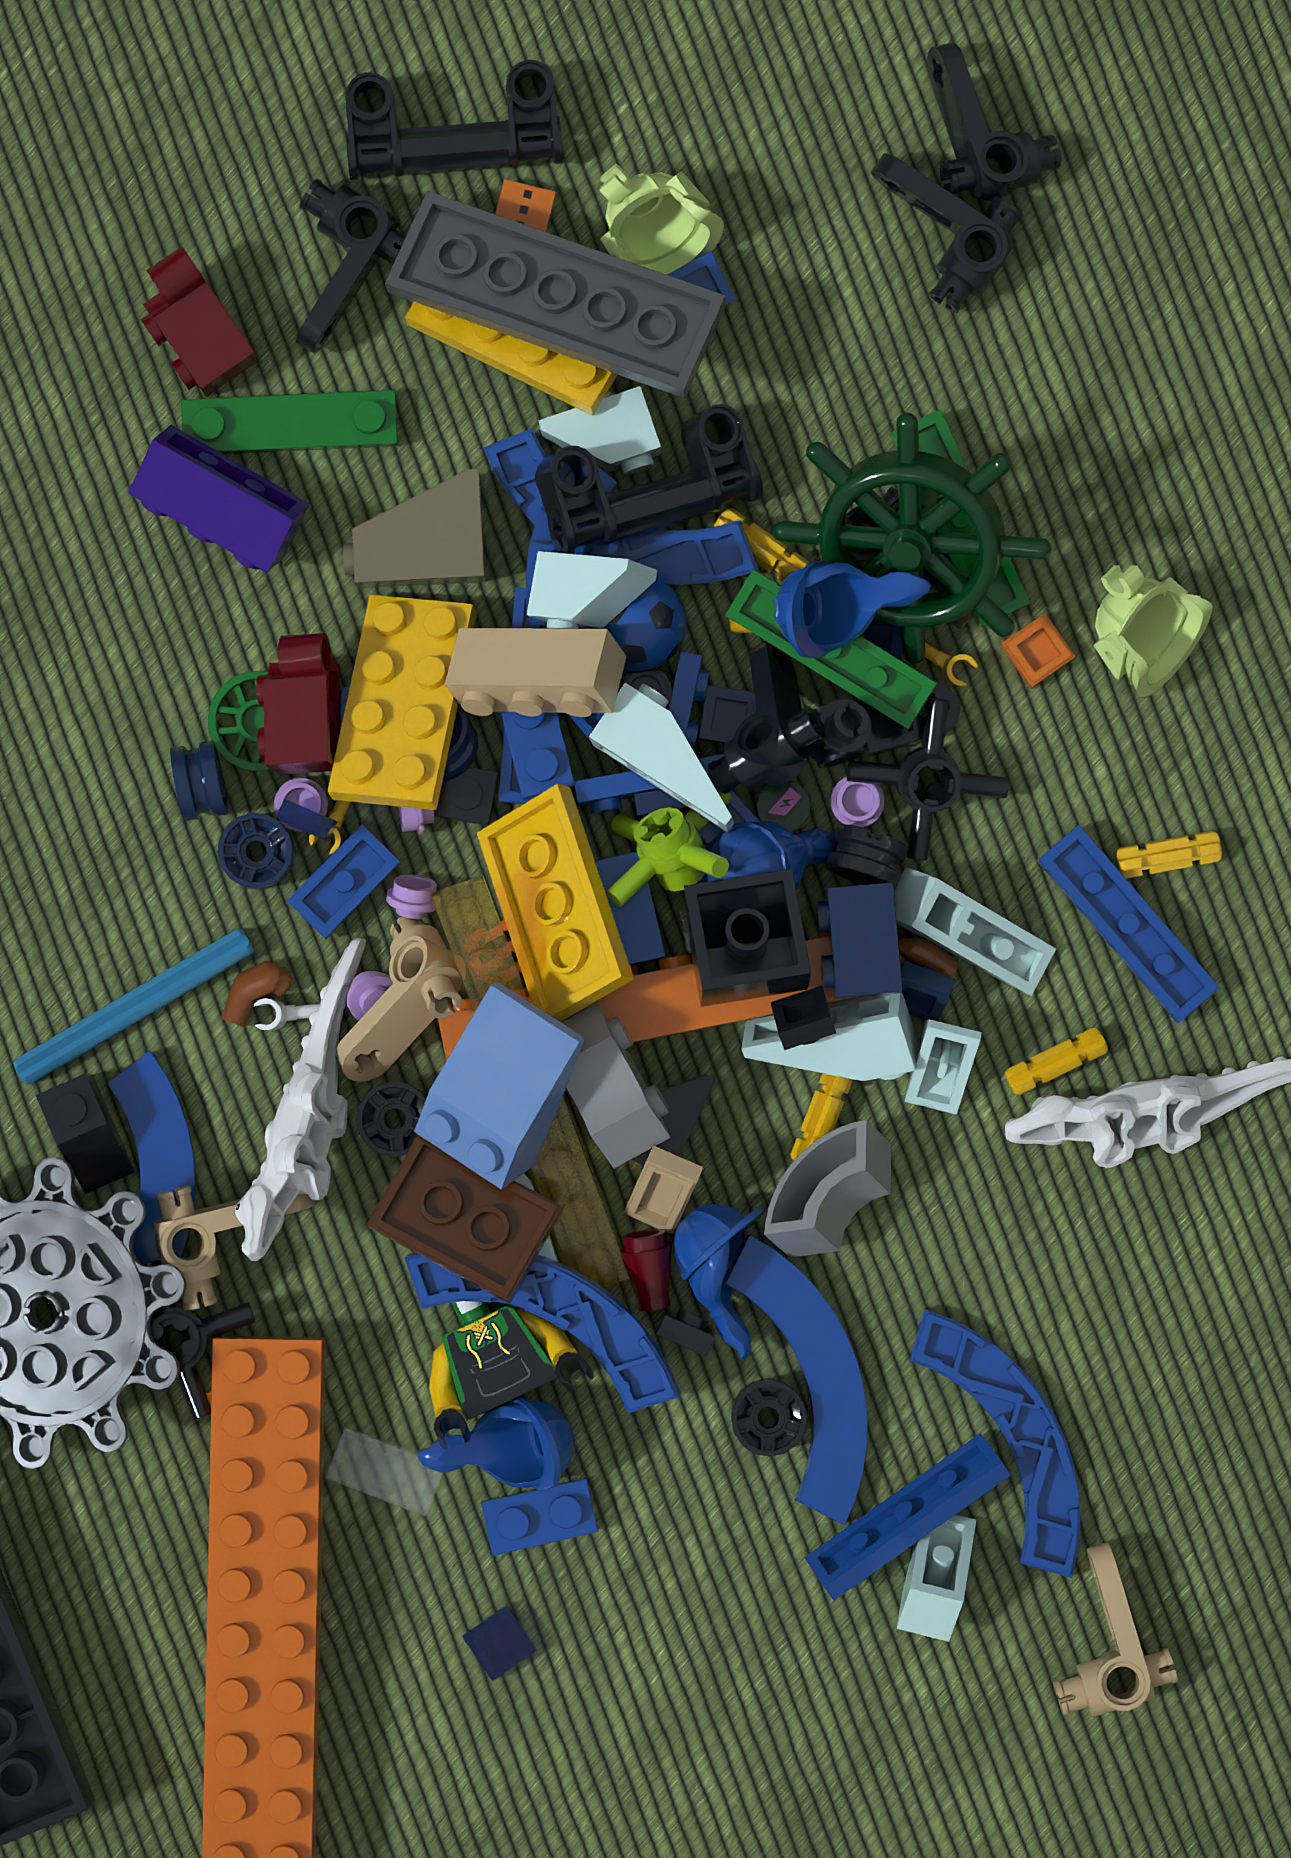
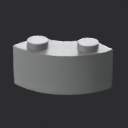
[561,1002,671,1168]
[764,1120,891,1258]

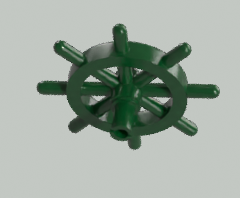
[773,412,1052,664]

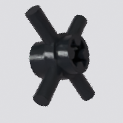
[847,698,1009,860]
[144,1260,256,1421]

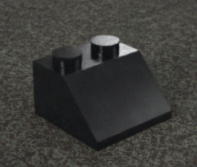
[684,869,811,1007]

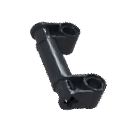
[345,60,563,180]
[535,404,763,554]

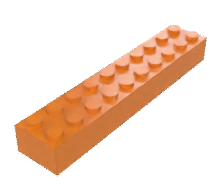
[202,1335,326,1858]

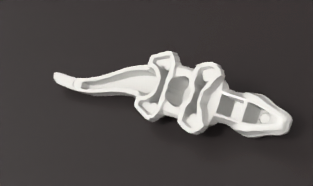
[235,937,366,1261]
[1005,1057,1291,1168]

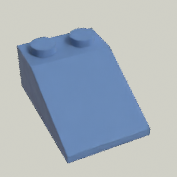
[414,981,585,1189]

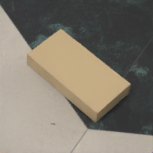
[624,1145,703,1234]

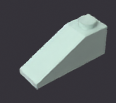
[589,683,734,832]
[894,867,1056,996]
[741,992,918,1081]

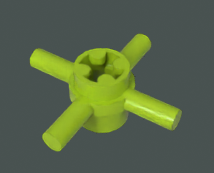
[606,786,732,907]

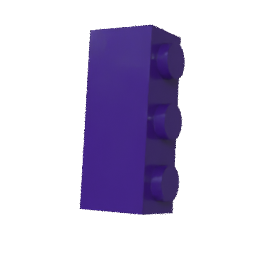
[128,424,310,573]

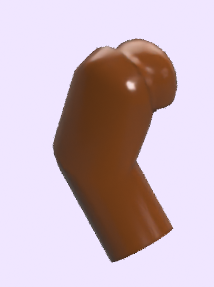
[898,937,959,978]
[221,961,292,1027]

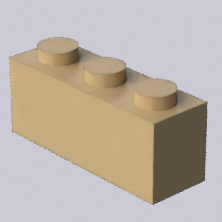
[445,628,626,717]

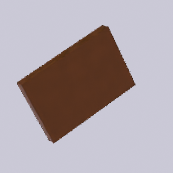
[367,1135,564,1304]

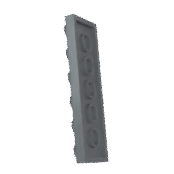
[385,191,727,398]

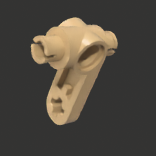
[336,916,466,1082]
[153,1186,315,1311]
[1053,1542,1178,1717]

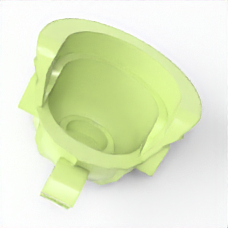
[599,164,724,275]
[1093,565,1213,697]

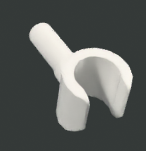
[254,998,319,1031]

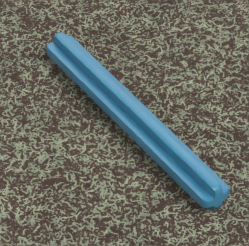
[13,929,254,1084]

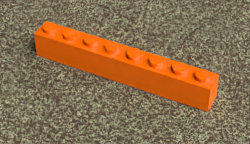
[438,928,863,1061]

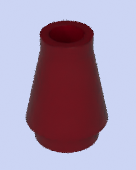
[619,1229,672,1311]

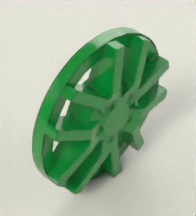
[208,671,272,772]

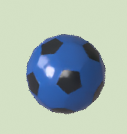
[602,579,687,671]

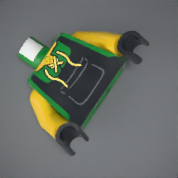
[429,1301,594,1448]

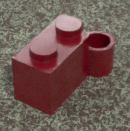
[141,247,259,397]
[256,633,341,775]

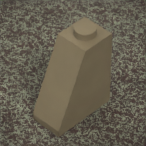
[343,468,486,589]

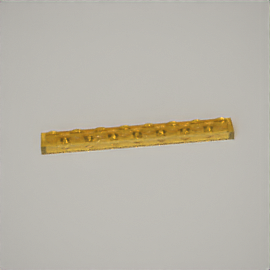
[432,875,629,1288]

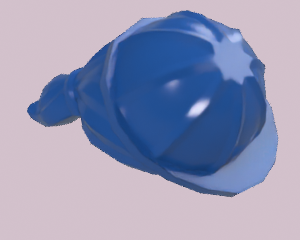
[774,561,931,658]
[697,821,838,890]
[674,1204,765,1359]
[417,1398,575,1490]

